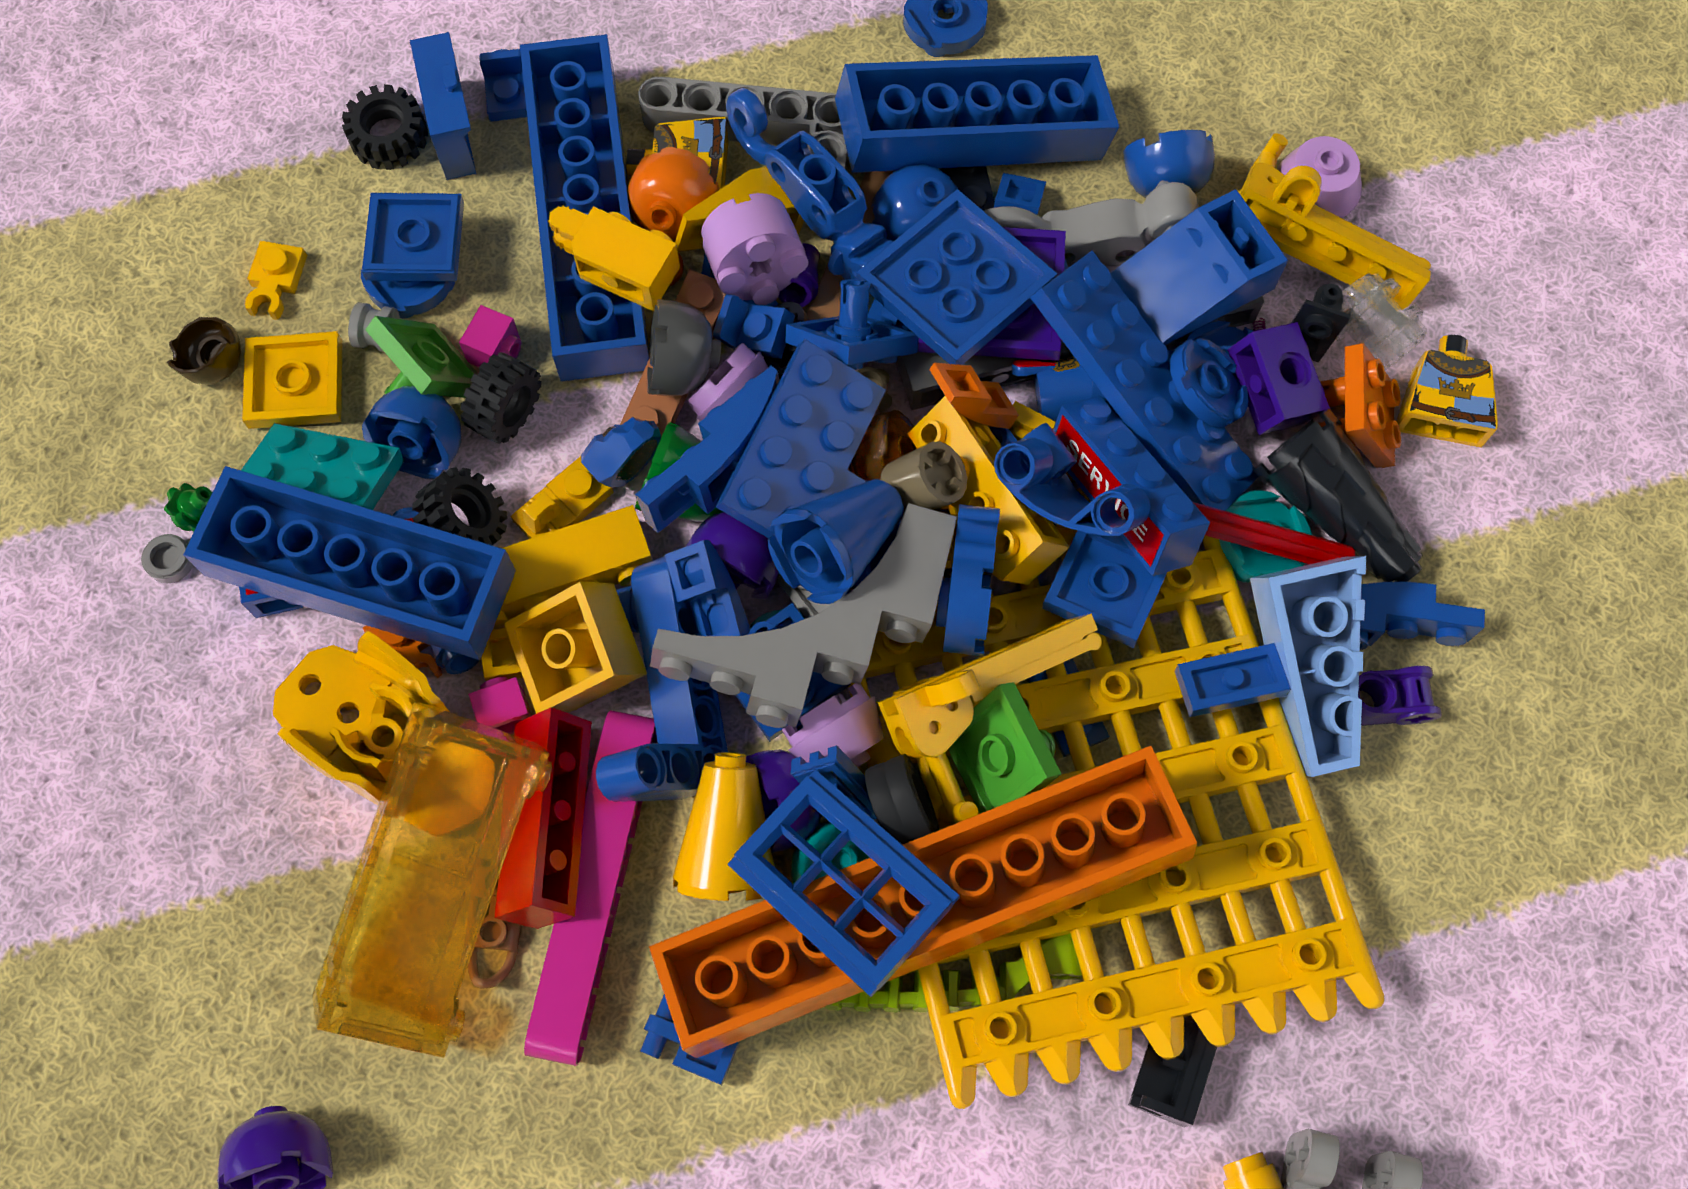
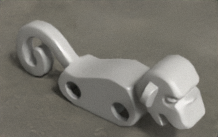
[984,180,1198,267]

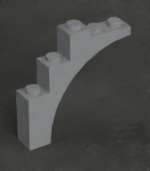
[650,503,957,728]

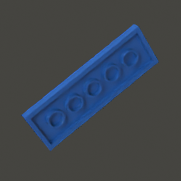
[1030,250,1258,511]

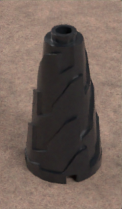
[1253,408,1422,582]

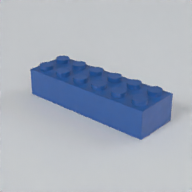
[835,55,1119,173]
[183,466,516,660]

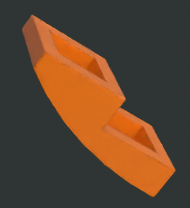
[929,363,1019,429]

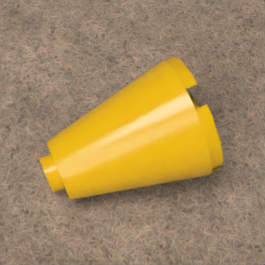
[673,752,774,901]

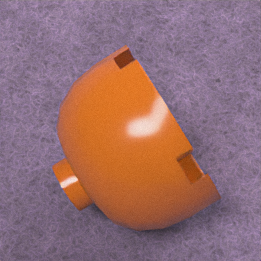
[628,147,720,242]

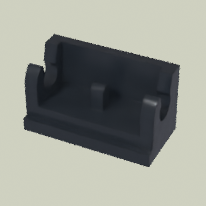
[1128,1015,1217,1127]

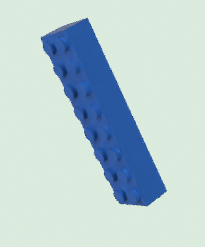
[520,34,650,382]

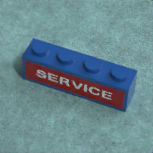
[1053,396,1210,576]

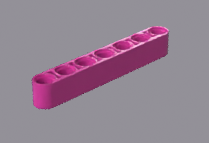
[524,710,657,1066]

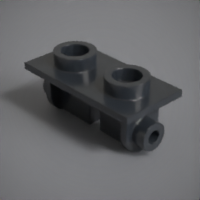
[1291,284,1351,363]

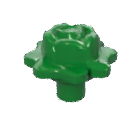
[164,483,212,532]

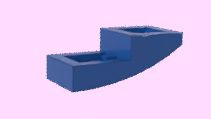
[665,540,750,636]

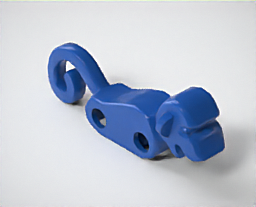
[726,88,894,280]

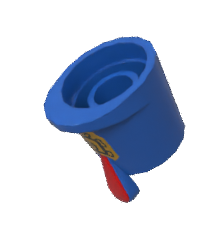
[1012,356,1106,422]

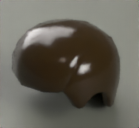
[167,317,241,384]

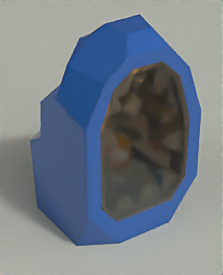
[581,417,661,487]

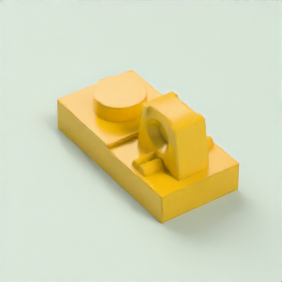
[510,456,614,539]

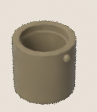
[880,442,967,518]

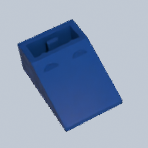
[1110,189,1288,345]

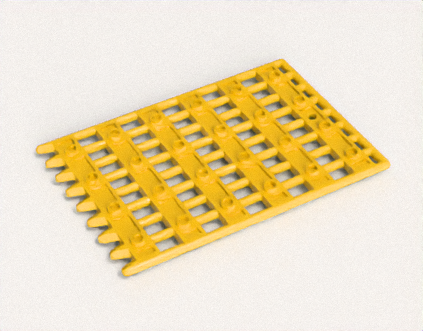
[848,472,1385,1109]

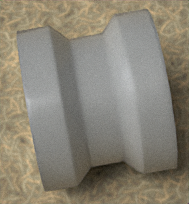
[348,302,400,352]

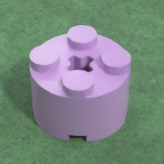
[701,193,808,305]

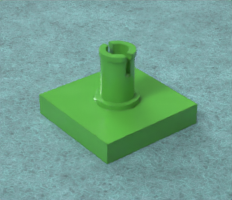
[365,316,478,398]
[948,682,1061,814]

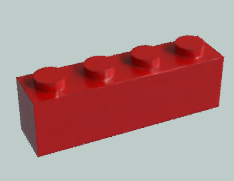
[494,707,592,929]

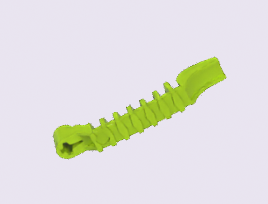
[825,934,1083,1013]

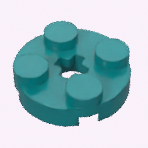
[1219,491,1312,583]

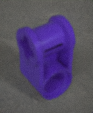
[1358,666,1442,726]

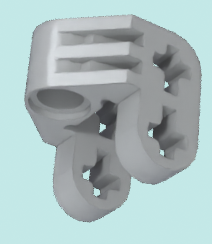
[1281,1128,1423,1189]

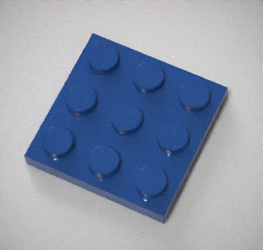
[857,189,1058,365]

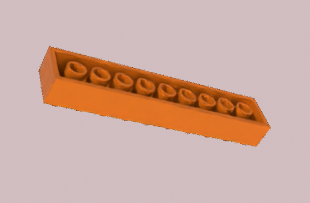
[649,745,1197,1058]

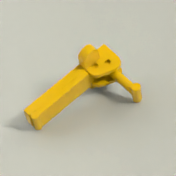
[1238,133,1431,312]
[878,613,1102,823]

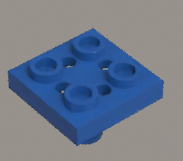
[785,279,919,370]

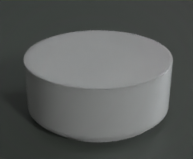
[141,534,193,583]

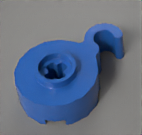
[936,504,1000,656]

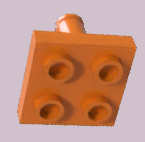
[1317,343,1401,468]

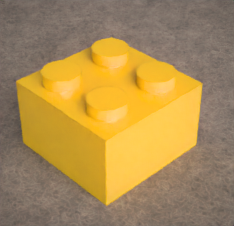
[504,582,647,714]

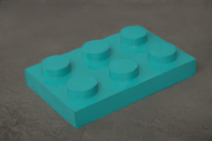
[241,423,404,510]

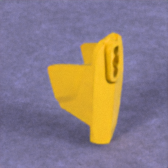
[273,630,496,837]

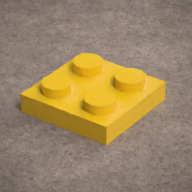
[242,331,342,429]

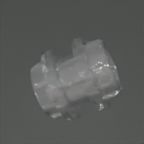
[1335,273,1427,370]

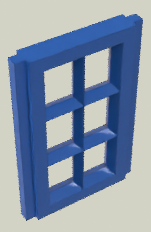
[727,769,960,997]

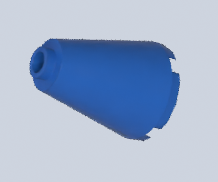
[768,479,904,604]

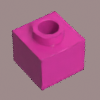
[459,305,522,367]
[468,677,532,742]

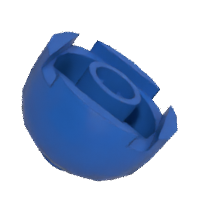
[1123,130,1215,198]
[871,164,957,241]
[362,386,462,479]

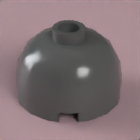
[647,299,721,396]

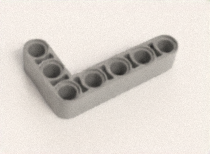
[638,77,849,170]

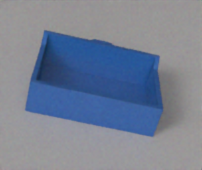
[410,32,477,180]

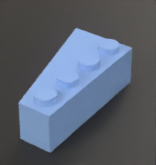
[1250,556,1366,777]

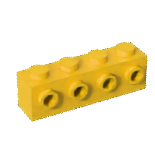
[907,396,1069,585]

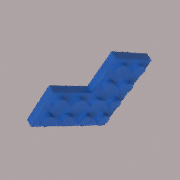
[716,339,902,589]

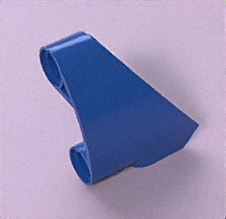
[994,423,1151,536]

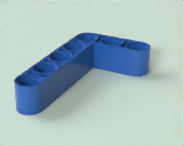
[596,556,728,802]

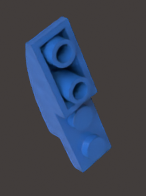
[635,366,780,533]
[1360,582,1485,650]

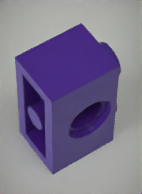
[1227,322,1330,435]

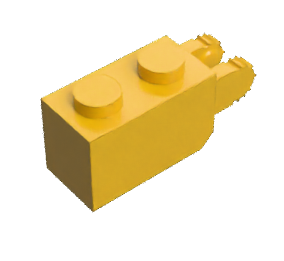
[548,205,680,311]

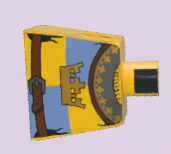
[626,117,728,189]
[1396,335,1498,448]

